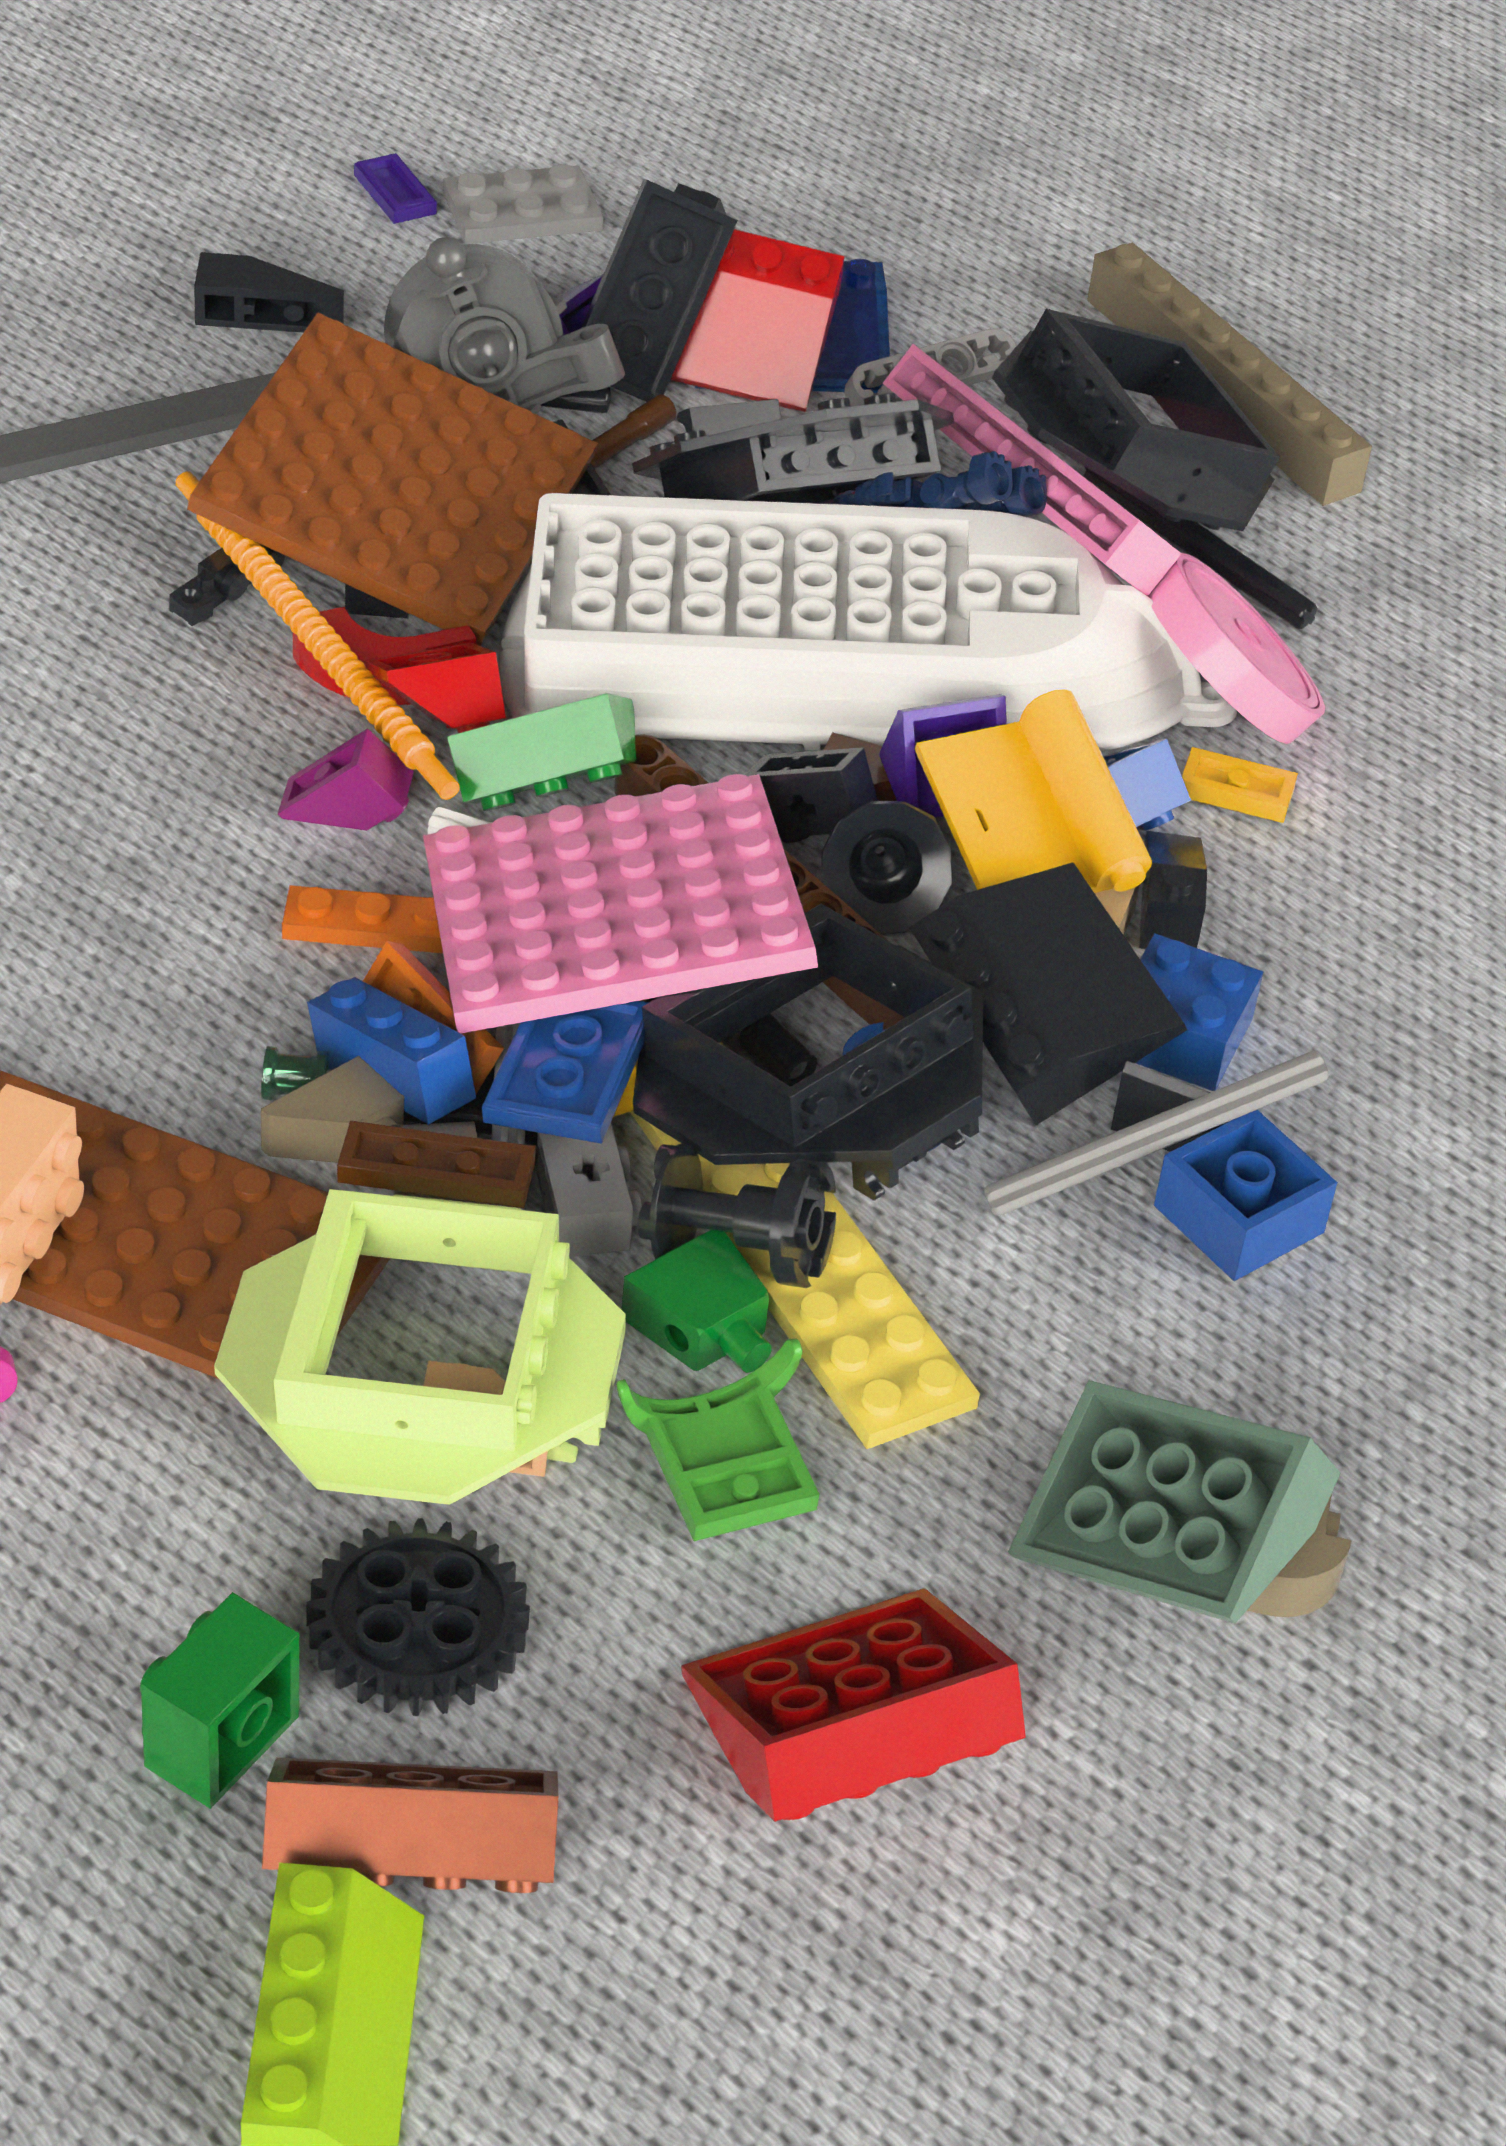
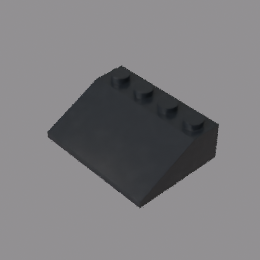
[909,862,1187,1125]

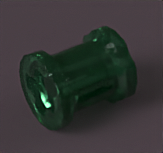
[261,1046,329,1100]

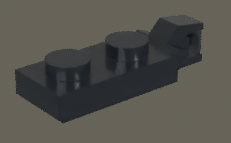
[169,544,285,626]

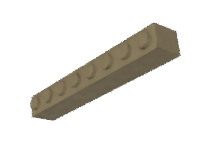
[1087,242,1372,506]

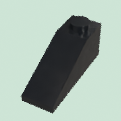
[194,252,344,333]
[1139,831,1207,949]

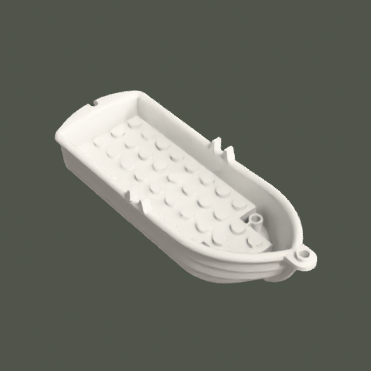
[499,493,1237,752]

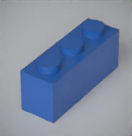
[307,977,476,1125]

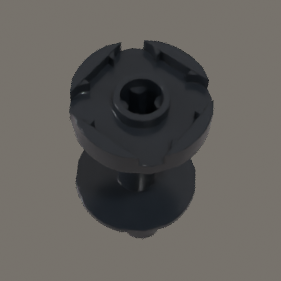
[638,1143,836,1288]

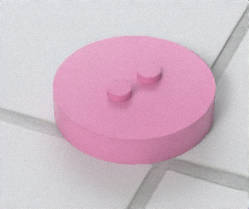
[1148,553,1325,744]

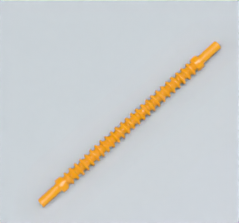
[176,471,460,800]

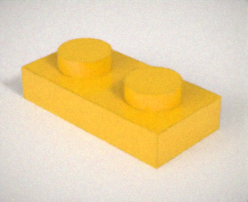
[1182,747,1298,823]

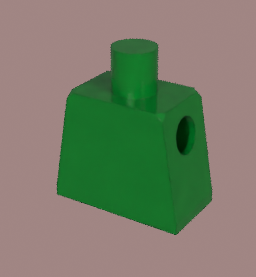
[621,1230,772,1373]

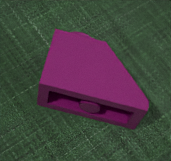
[278,728,414,831]

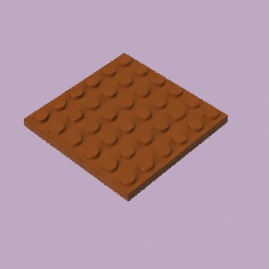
[187,313,598,646]

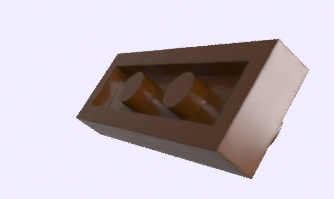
[337,1121,536,1208]

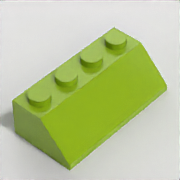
[241,1862,424,2146]

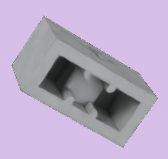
[535,1123,641,1257]

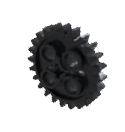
[306,1518,530,1716]

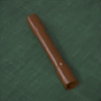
[590,394,677,469]

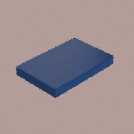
[482,1001,650,1144]

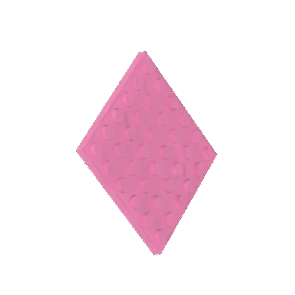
[423,774,818,1034]

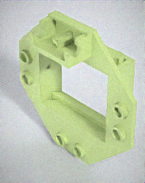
[214,1189,626,1505]

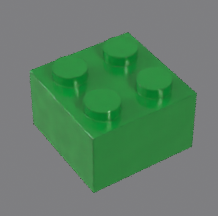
[140,1592,299,1809]

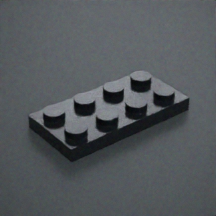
[581,179,738,402]

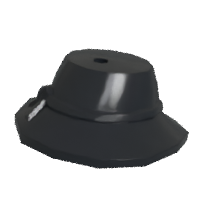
[821,801,952,934]

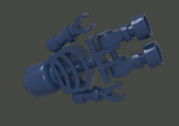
[819,451,1047,517]

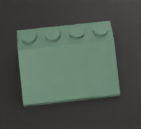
[1008,1380,1341,1624]

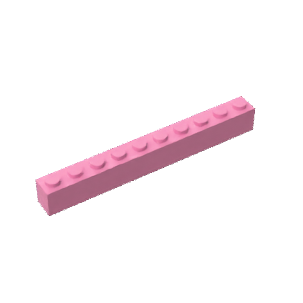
[882,344,1181,596]

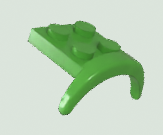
[616,1338,820,1541]

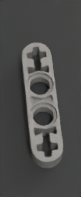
[844,328,1017,406]

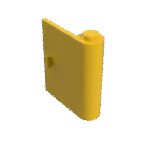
[914,689,1152,893]

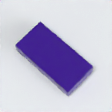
[354,153,437,224]

